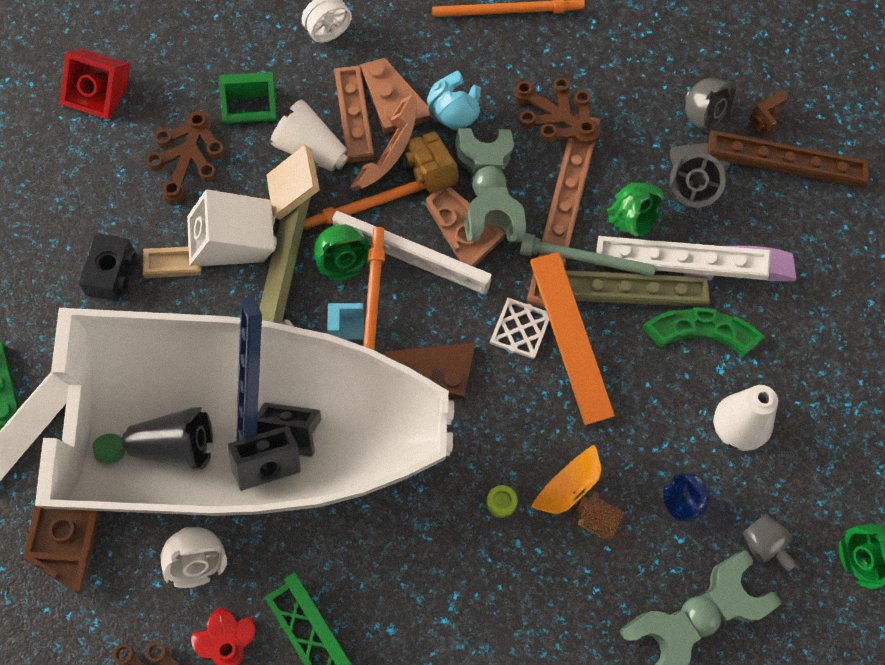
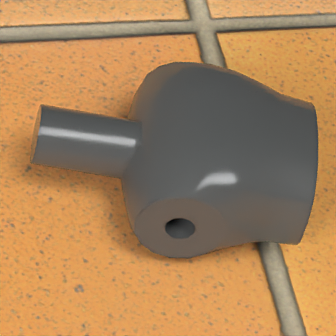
[742,513,797,572]

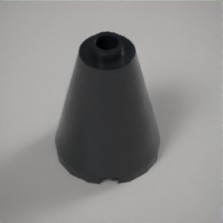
[122,407,213,469]

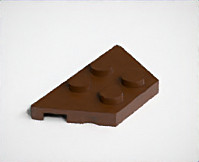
[22,506,101,594]

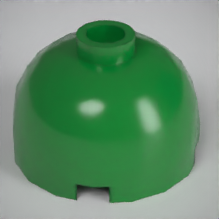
[313,224,371,281]
[839,523,885,589]

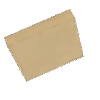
[266,145,320,220]

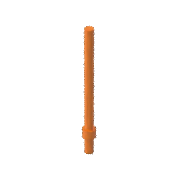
[432,0,585,17]
[304,174,459,230]
[363,227,386,350]

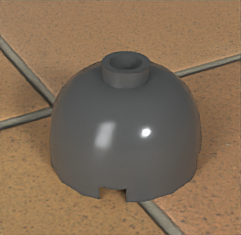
[685,78,737,134]
[669,152,727,208]

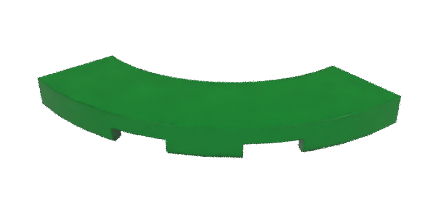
[642,307,765,357]

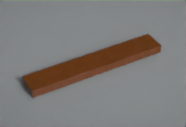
[707,130,869,188]

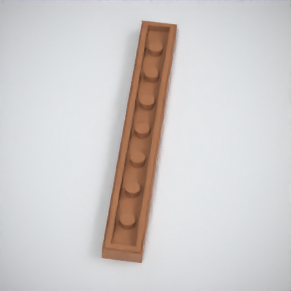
[526,113,601,309]

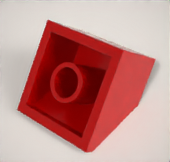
[59,48,130,120]

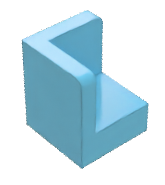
[327,303,364,341]

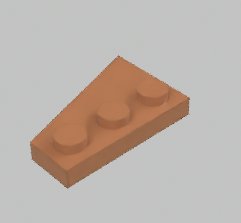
[360,58,435,134]
[425,186,505,267]

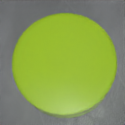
[486,485,518,518]

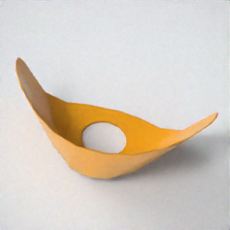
[532,445,602,514]

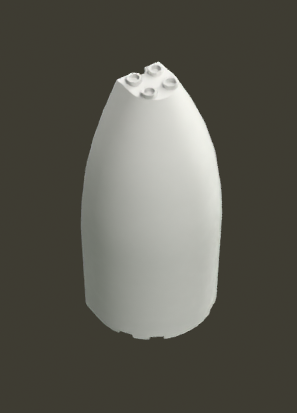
[35,308,454,516]

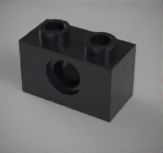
[78,233,137,301]
[228,426,301,491]

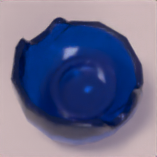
[663,473,711,522]

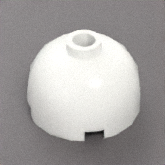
[161,527,227,588]

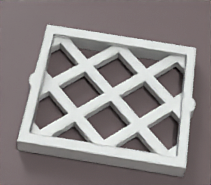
[490,297,549,360]

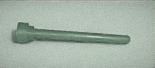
[520,232,656,275]

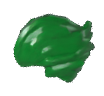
[607,183,664,236]

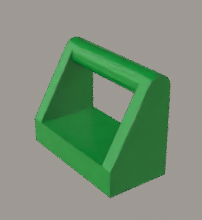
[219,72,277,124]

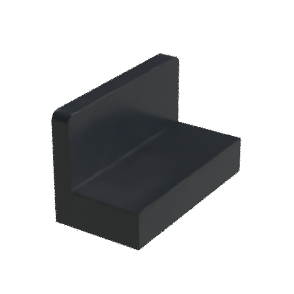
[257,403,322,457]

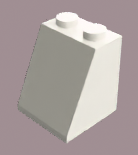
[187,189,277,266]

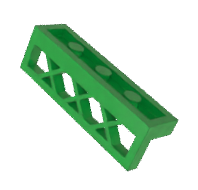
[264,572,351,665]

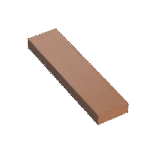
[334,66,374,163]

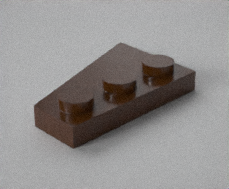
[384,342,476,400]

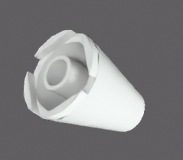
[271,99,349,172]
[713,385,778,451]

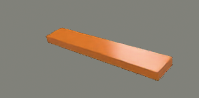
[530,252,615,426]

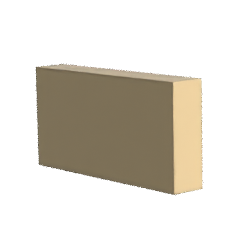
[143,247,202,278]

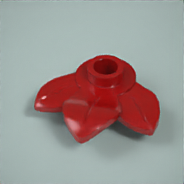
[191,608,256,665]

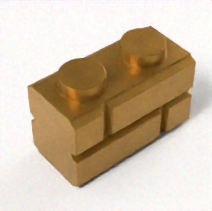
[404,131,459,193]

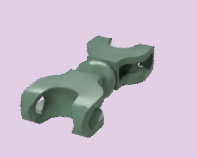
[455,127,526,242]
[620,550,781,665]

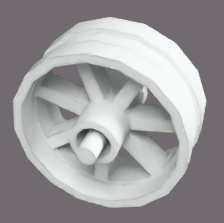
[301,0,352,43]

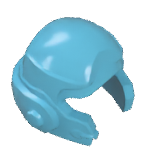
[427,71,481,130]

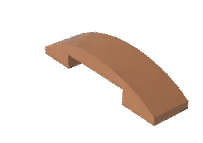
[350,95,417,191]

